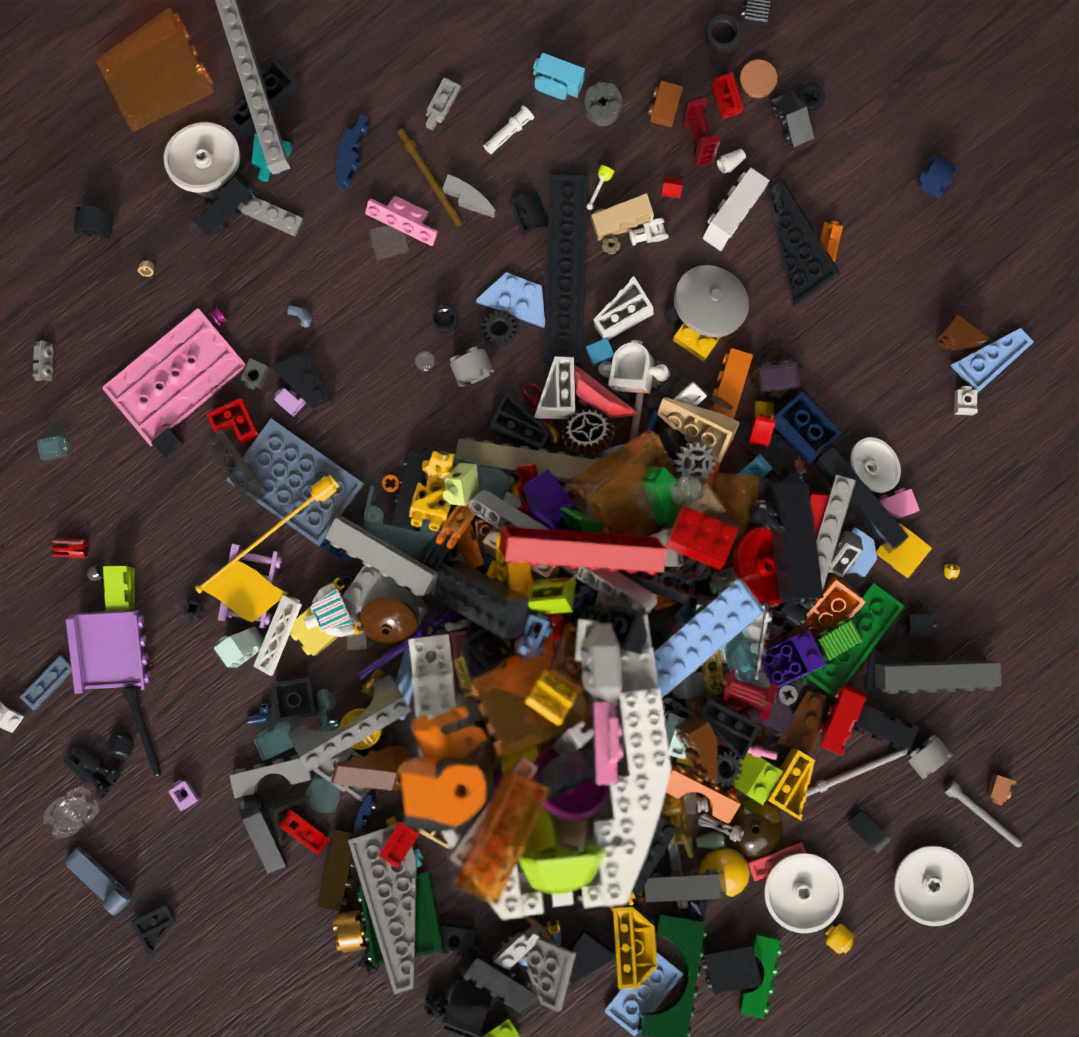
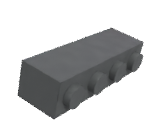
[644,869,727,902]

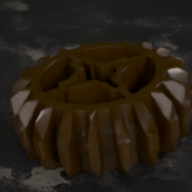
[562,408,614,458]

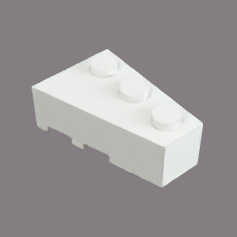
[534,357,575,419]

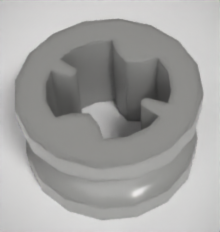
[696,795,708,813]

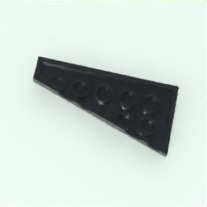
[767,181,842,307]

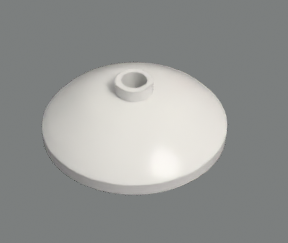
[850,437,901,493]

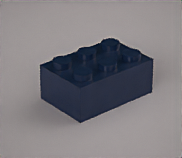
[773,391,842,464]

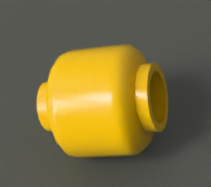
[825,924,855,954]

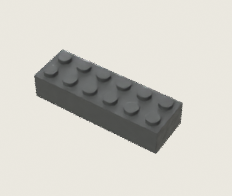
[875,660,1001,694]

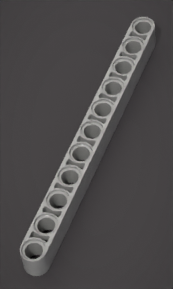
[469,490,657,616]

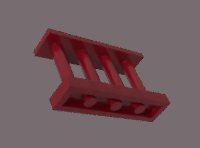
[683,97,720,168]
[721,669,778,721]

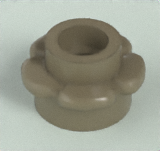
[602,236,620,254]

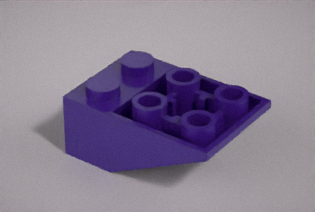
[523,469,577,531]
[761,629,828,688]

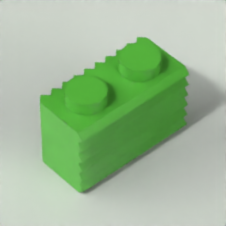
[816,619,863,660]

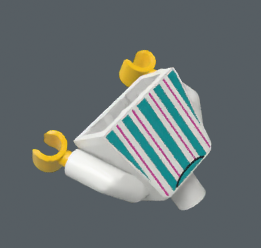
[304,578,364,637]

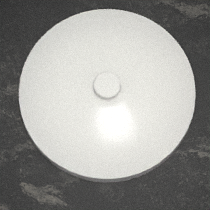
[164,122,240,192]
[894,846,974,926]
[764,853,843,933]

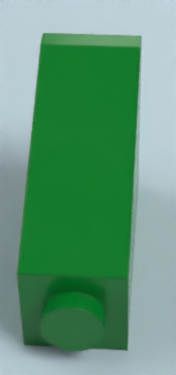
[642,466,691,527]

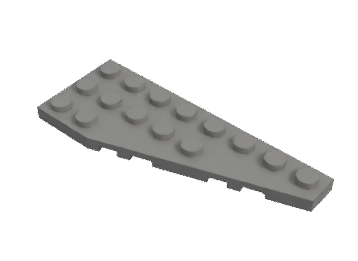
[348,822,417,994]

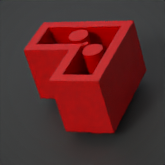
[206,398,259,443]

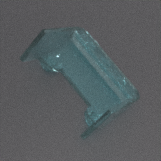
[363,486,445,558]

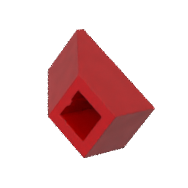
[748,414,776,447]

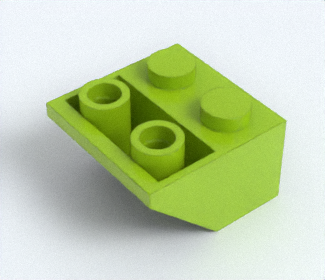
[527,576,576,615]

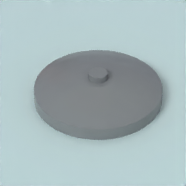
[674,265,749,337]

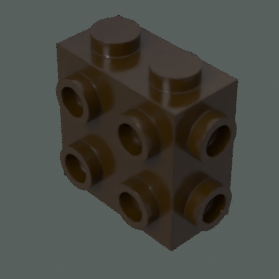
[749,346,805,402]

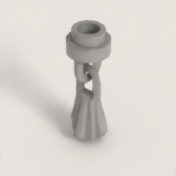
[698,813,744,841]

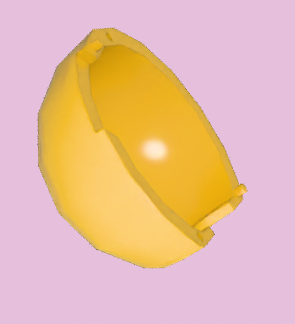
[699,847,750,897]

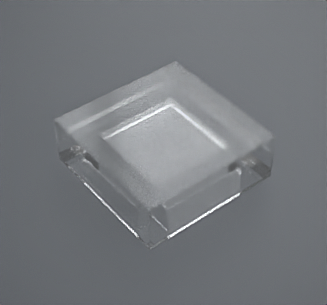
[346,630,367,650]

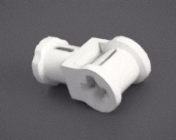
[628,218,669,246]

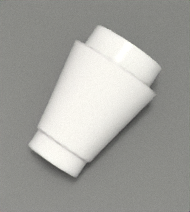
[717,149,746,174]

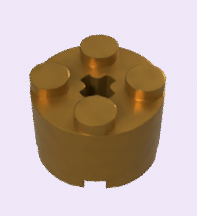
[332,909,369,953]

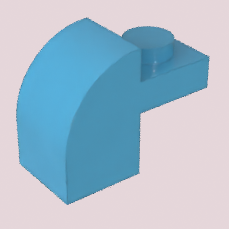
[728,454,773,497]

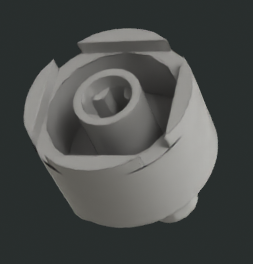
[450,347,494,387]
[907,735,953,779]

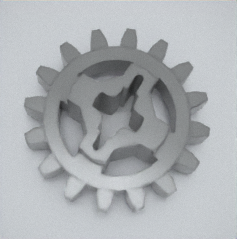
[674,442,716,485]

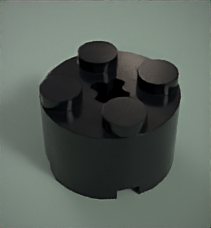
[73,206,115,239]

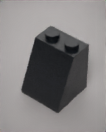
[568,928,616,984]
[701,941,762,994]

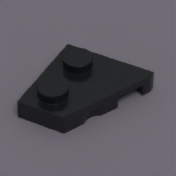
[131,903,176,955]

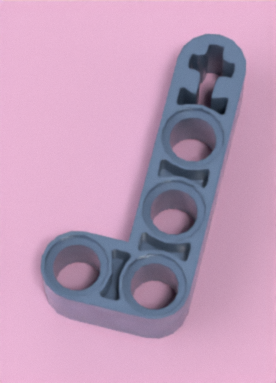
[64,847,133,915]

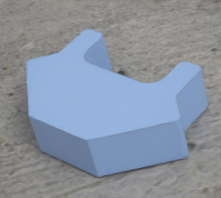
[839,527,877,577]

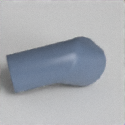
[288,305,312,327]

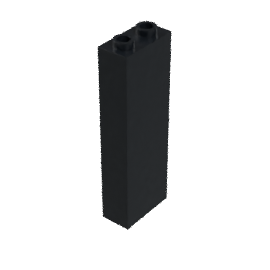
[815,447,909,554]
[765,483,824,605]

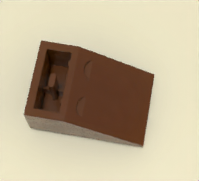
[674,714,717,784]

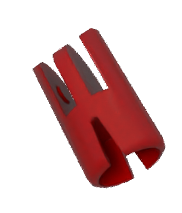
[52,538,89,558]

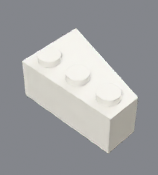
[594,276,654,340]

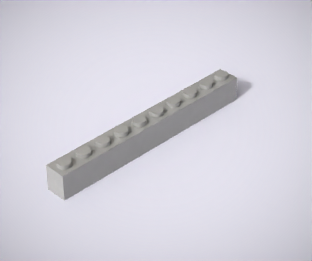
[215,0,291,174]

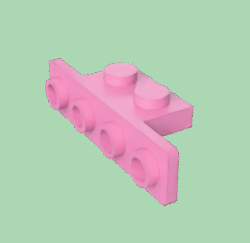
[365,196,438,246]
[594,702,623,785]

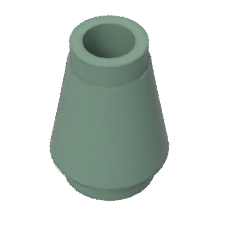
[696,830,725,849]

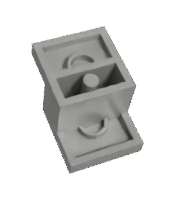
[312,747,372,802]

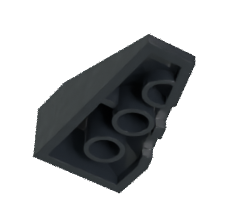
[570,606,648,655]

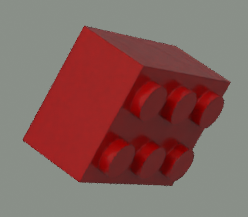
[665,505,739,570]

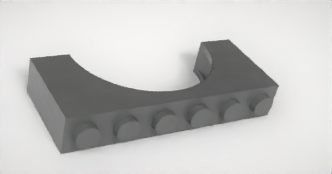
[287,674,411,771]

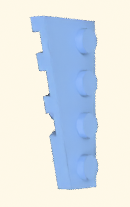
[951,328,1033,393]

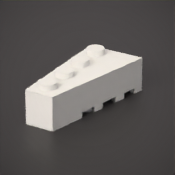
[703,168,769,251]

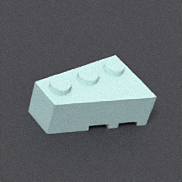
[214,626,264,668]

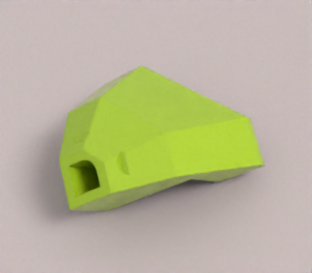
[519,844,606,895]

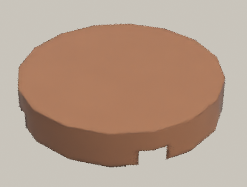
[740,59,778,98]

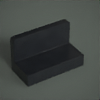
[510,192,548,236]

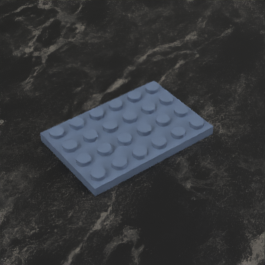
[226,419,364,547]

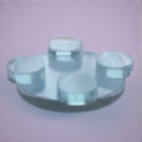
[306,778,340,813]

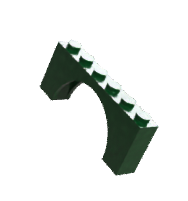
[636,914,707,1037]

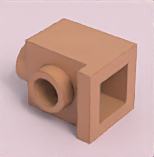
[986,774,1016,806]

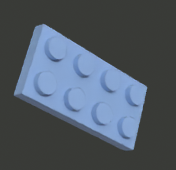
[604,952,683,1036]

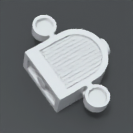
[599,340,670,394]

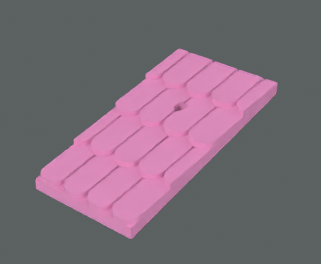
[103,308,246,446]

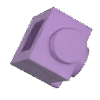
[274,387,306,417]
[168,779,200,811]

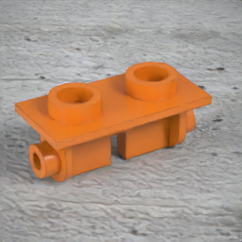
[820,221,843,263]

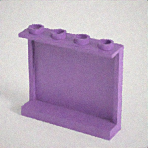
[66,610,150,694]

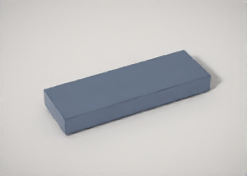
[20,655,72,710]

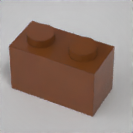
[648,81,683,128]

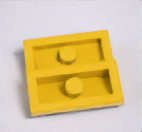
[876,523,932,578]
[525,669,578,726]

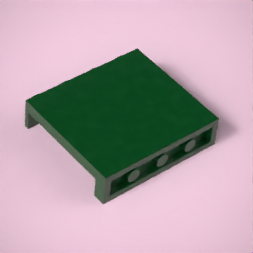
[357,872,445,965]

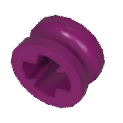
[209,307,227,326]

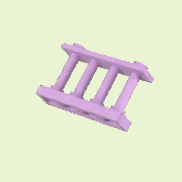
[218,544,282,628]

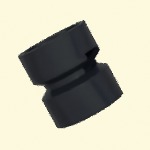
[432,305,458,335]

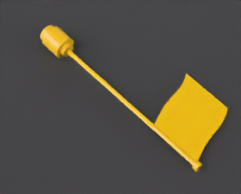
[195,475,339,622]

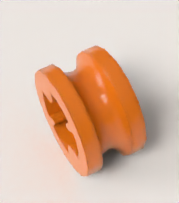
[382,475,399,493]

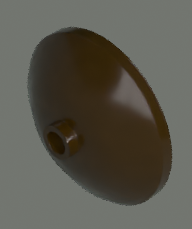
[725,799,783,858]

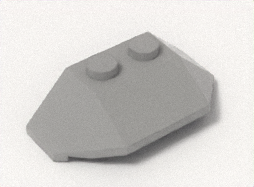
[581,623,622,705]

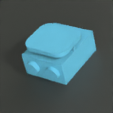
[533,53,585,100]

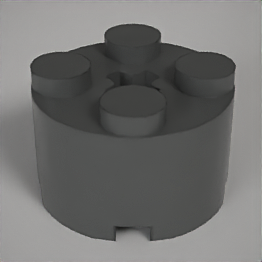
[584,82,622,126]

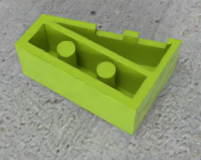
[103,566,135,612]

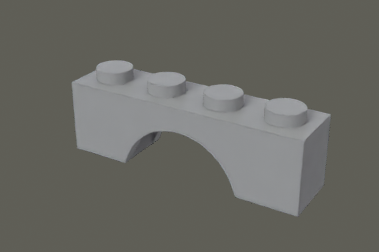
[229,755,313,798]

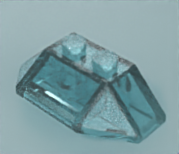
[720,631,758,683]

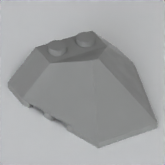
[342,565,430,627]

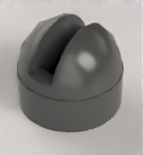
[87,564,104,581]

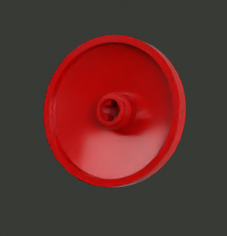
[733,527,782,605]

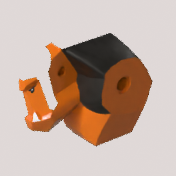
[396,706,494,832]

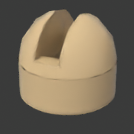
[138,260,154,276]

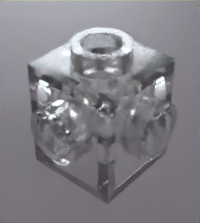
[669,476,704,506]

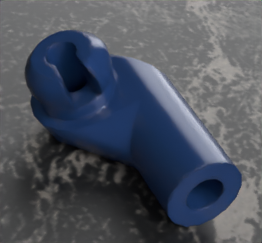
[247,703,272,725]

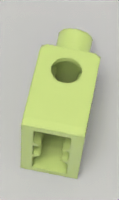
[443,463,480,505]

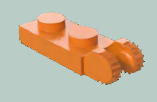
[436,504,476,549]

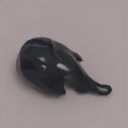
[750,502,786,534]

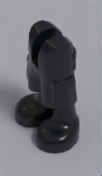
[64,746,122,800]

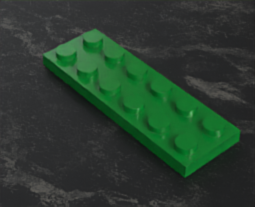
[806,583,904,698]

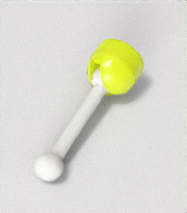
[587,165,614,210]

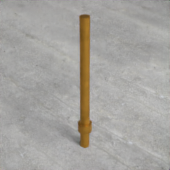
[397,128,463,227]

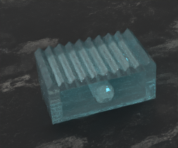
[254,721,294,761]

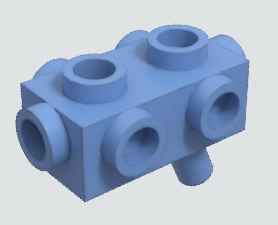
[515,613,553,663]

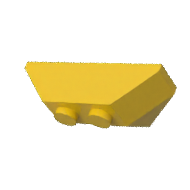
[613,907,658,989]

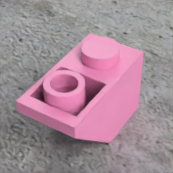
[877,488,920,519]

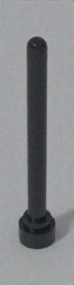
[121,686,161,777]

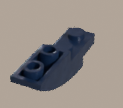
[336,114,370,192]

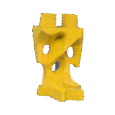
[409,451,454,532]

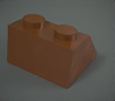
[936,315,989,351]

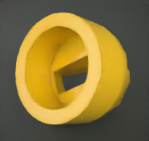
[944,564,960,579]

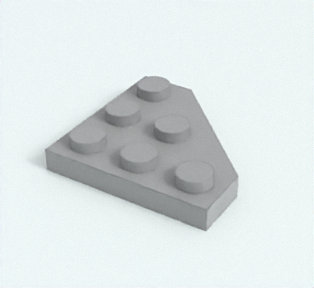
[522,937,576,1011]

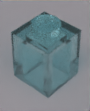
[37,436,69,461]

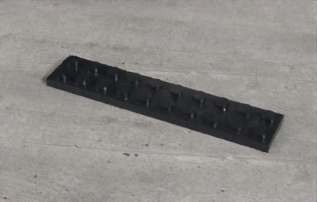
[544,175,588,364]

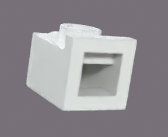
[954,386,977,415]

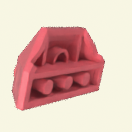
[574,365,637,419]

